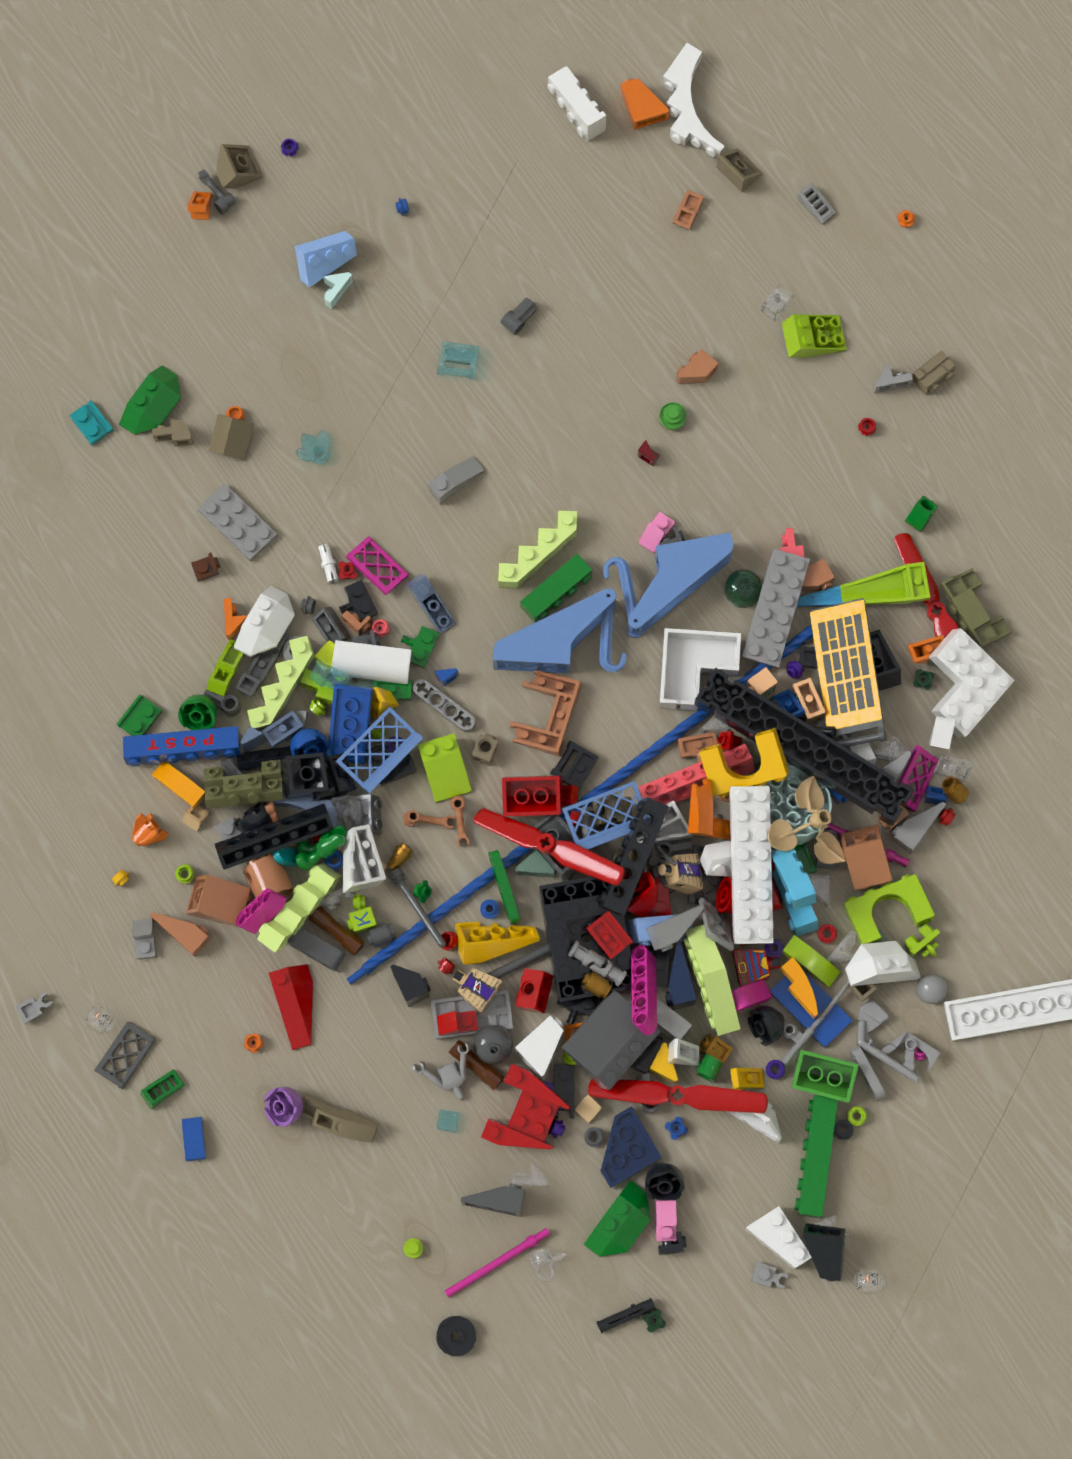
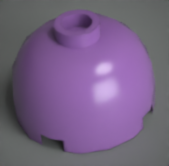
[264,1087,304,1127]

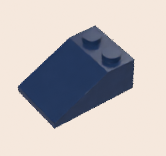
[665,942,697,1011]

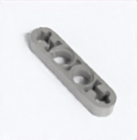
[413,679,475,732]

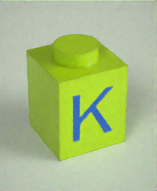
[347,906,377,935]

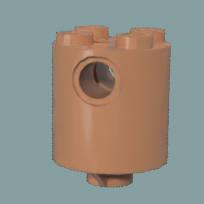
[243,852,294,902]

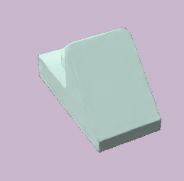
[323,272,353,310]

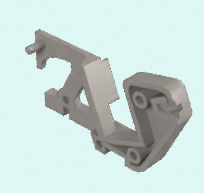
[856,1000,940,1083]

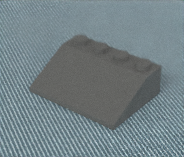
[561,990,660,1090]

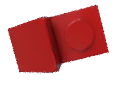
[437,1010,478,1036]

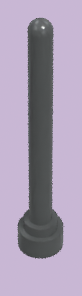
[387,868,446,948]

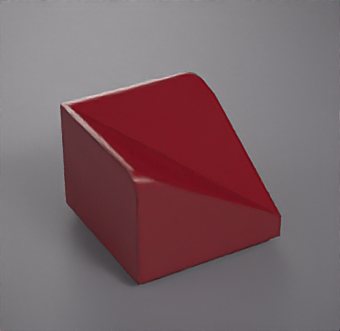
[638,440,660,466]

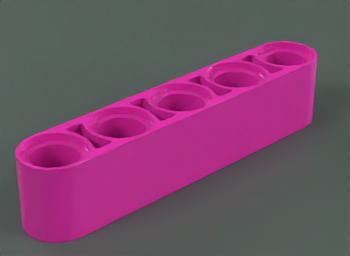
[631,945,657,1035]

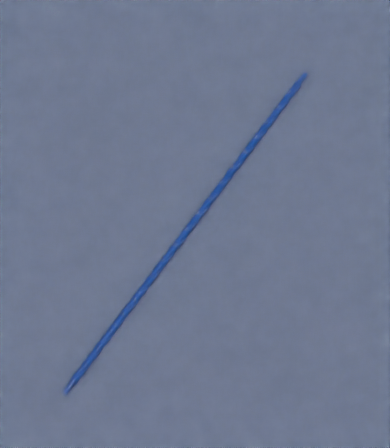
[347,625,813,985]

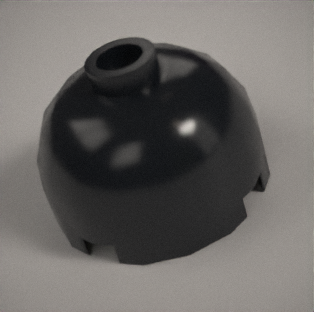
[234,802,273,833]
[748,1005,785,1046]
[645,1163,685,1200]

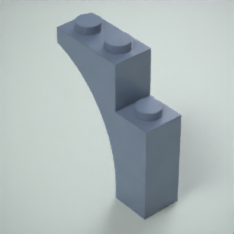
[267,783,342,828]

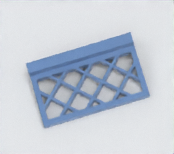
[336,707,423,794]
[562,781,651,850]

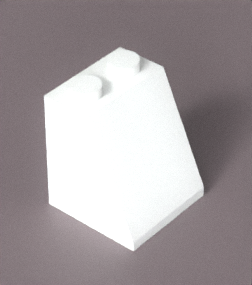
[515,1016,564,1081]

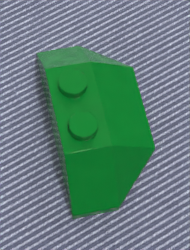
[119,366,181,435]
[584,1180,651,1257]

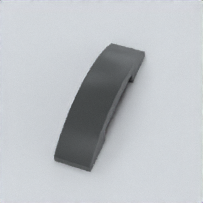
[235,633,289,698]

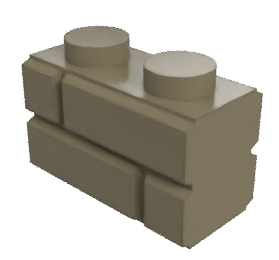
[912,351,956,394]

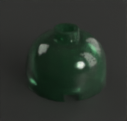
[724,569,762,608]

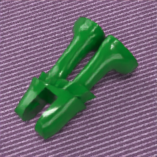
[295,825,346,871]

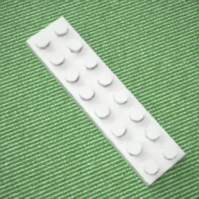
[729,786,773,944]
[943,979,1072,1041]

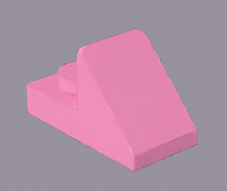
[638,512,675,553]
[656,1200,677,1241]

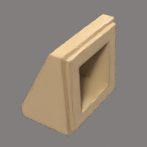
[182,805,211,832]
[574,1095,602,1123]

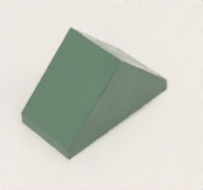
[515,850,554,877]

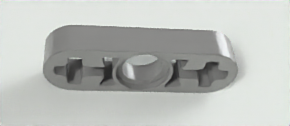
[850,1046,886,1101]

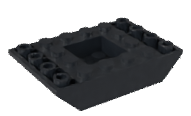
[539,876,632,1002]

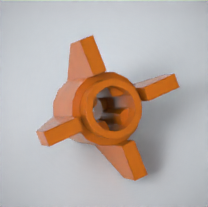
[132,813,169,847]

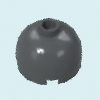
[474,1024,513,1065]

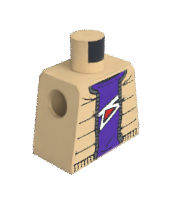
[658,854,703,895]
[452,968,502,1015]

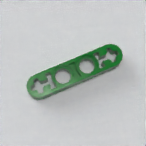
[488,850,520,925]

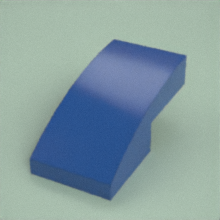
[182,1117,206,1162]

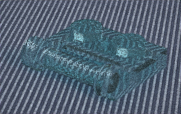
[437,341,479,380]

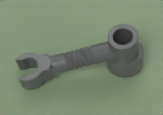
[198,169,236,214]

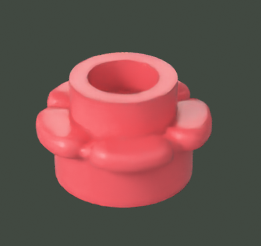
[371,619,390,638]

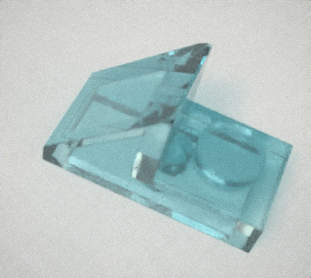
[309,660,352,690]

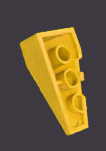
[455,922,540,965]

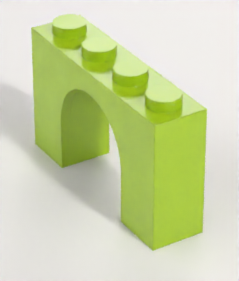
[843,874,935,945]

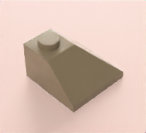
[216,144,263,188]

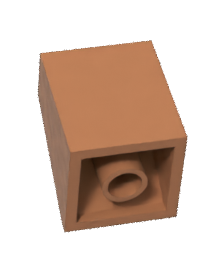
[841,824,893,890]
[186,874,251,926]

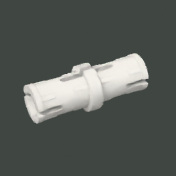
[318,544,339,584]

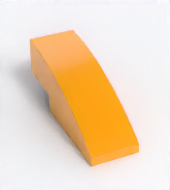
[152,762,205,810]
[780,957,818,1019]

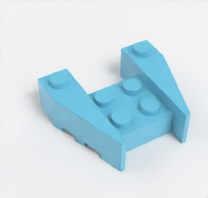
[771,848,818,937]

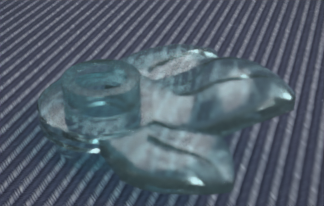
[296,430,330,464]

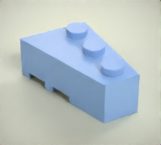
[295,231,357,287]
[625,915,693,946]

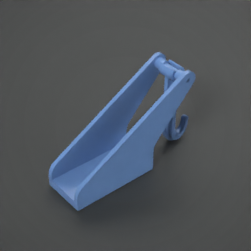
[603,533,733,638]
[493,588,626,674]

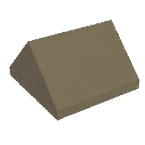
[717,149,762,192]
[209,414,254,460]

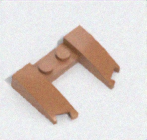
[510,670,583,757]

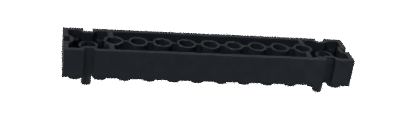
[694,668,915,827]

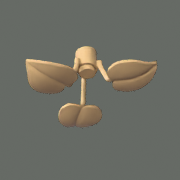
[768,776,846,864]

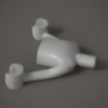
[413,1042,471,1100]

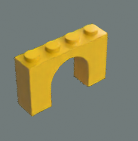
[699,728,789,797]

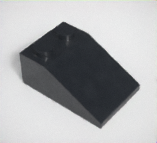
[870,629,901,691]

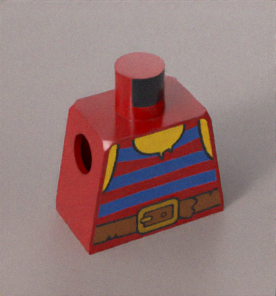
[732,949,780,987]

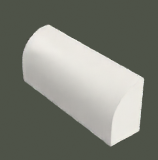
[332,640,412,685]

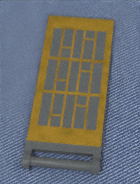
[809,598,887,747]

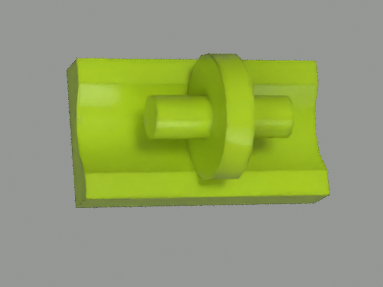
[904,923,940,958]

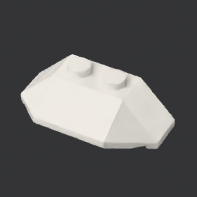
[234,586,295,657]
[845,941,921,986]
[726,1090,782,1143]

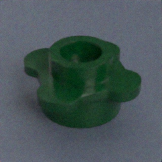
[913,669,934,690]
[643,1309,666,1333]

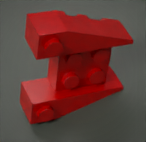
[481,1063,571,1150]

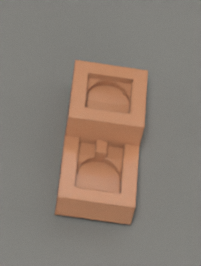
[672,190,704,230]

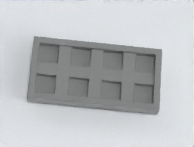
[198,483,278,561]
[431,990,513,1040]

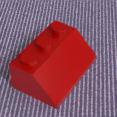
[502,775,563,816]

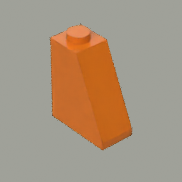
[620,78,669,130]

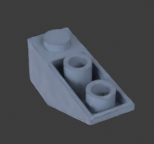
[406,574,456,634]

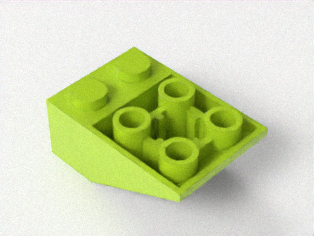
[781,314,847,358]

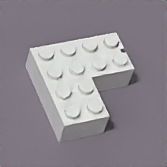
[659,628,741,710]
[929,628,1015,737]

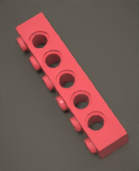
[638,744,755,805]

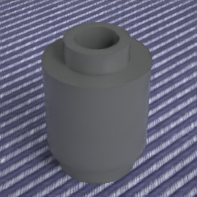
[366,923,396,948]

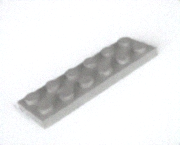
[742,548,810,668]

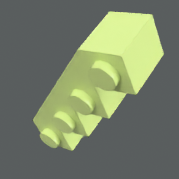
[498,511,577,588]
[247,636,314,730]
[257,863,342,953]

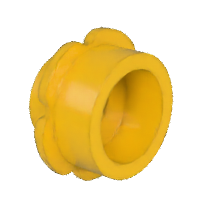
[112,869,129,887]

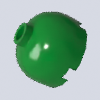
[178,694,218,730]

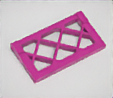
[346,536,409,595]
[897,745,940,812]

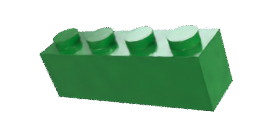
[520,554,592,623]

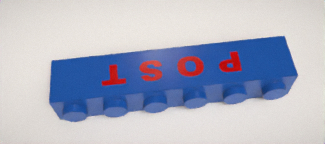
[123,726,241,767]

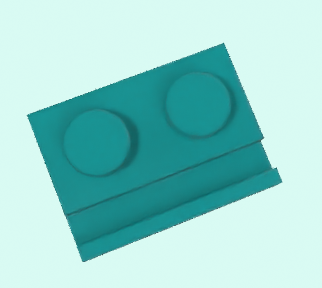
[69,400,114,446]

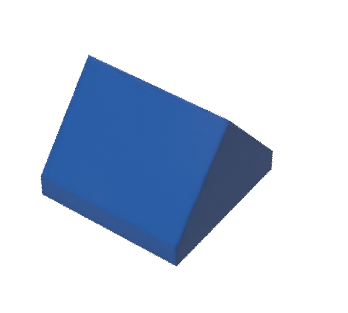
[924,785,946,805]

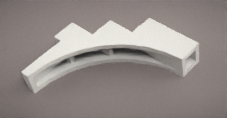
[663,43,724,158]

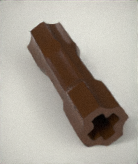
[309,906,365,956]
[449,1040,504,1090]

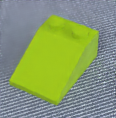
[417,733,472,803]

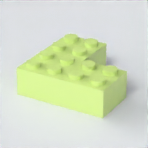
[683,925,740,1036]

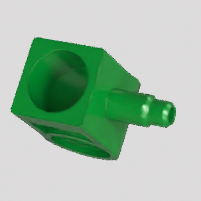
[905,496,938,532]
[696,1054,723,1083]

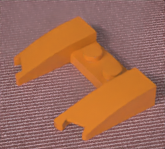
[688,779,731,841]

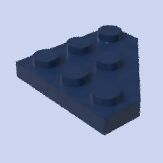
[601,1106,662,1188]

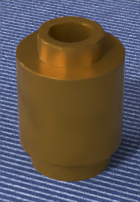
[942,776,969,804]
[582,971,612,998]

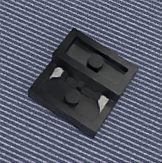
[315,753,357,800]

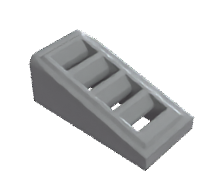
[797,183,836,225]

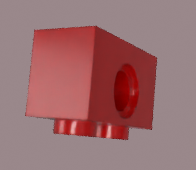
[515,968,554,1014]

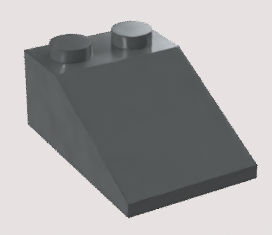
[534,815,591,882]
[461,1184,525,1217]

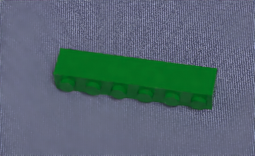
[794,1095,838,1219]

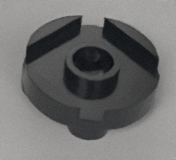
[436,1316,476,1356]

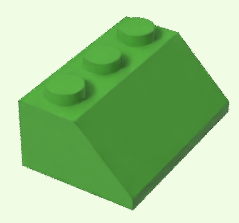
[791,1050,859,1103]

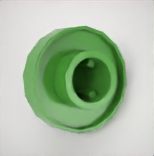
[659,402,687,431]

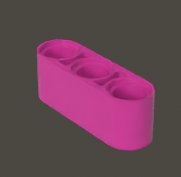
[236,888,286,934]
[731,980,773,1012]

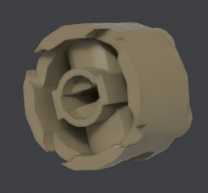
[593,795,632,829]

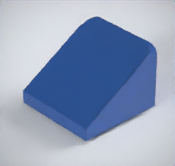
[435,668,459,686]

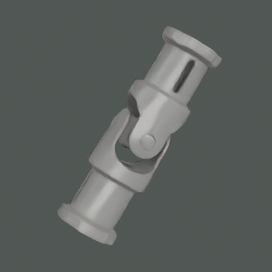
[568,941,627,986]

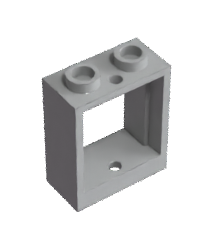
[657,998,692,1041]

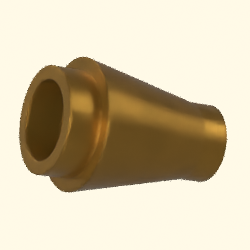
[387,842,414,870]

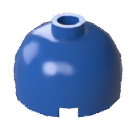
[290,728,330,757]

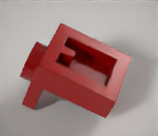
[718,731,742,752]

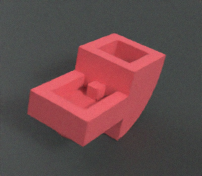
[780,528,804,557]

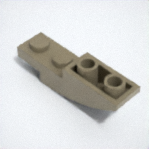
[301,1094,378,1143]

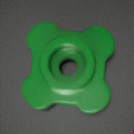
[414,880,432,903]

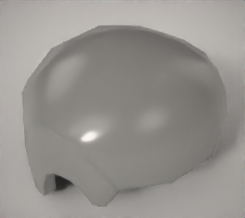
[916,974,948,1004]

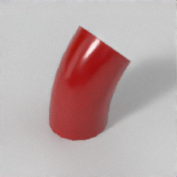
[715,876,783,915]

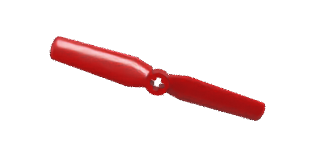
[894,533,958,638]
[473,808,624,886]
[588,1079,768,1113]

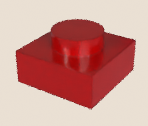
[562,785,578,807]

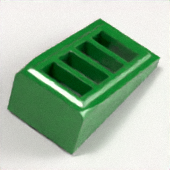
[140,1069,185,1110]

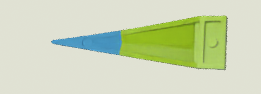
[796,562,930,607]

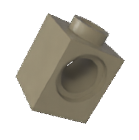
[472,734,498,766]

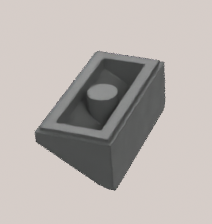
[311,607,351,644]

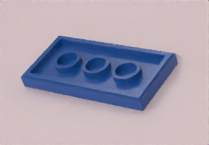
[327,683,373,764]
[770,969,853,1048]

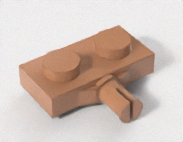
[678,732,718,762]

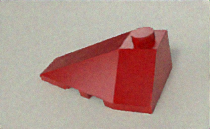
[269,964,313,1050]

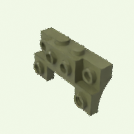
[940,568,1012,648]
[204,760,284,809]

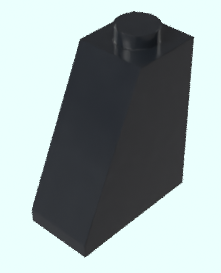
[803,1224,846,1281]

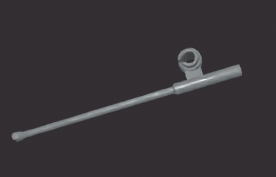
[781,980,850,1066]

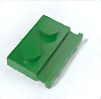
[116,694,162,736]

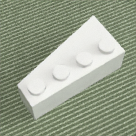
[547,66,606,142]

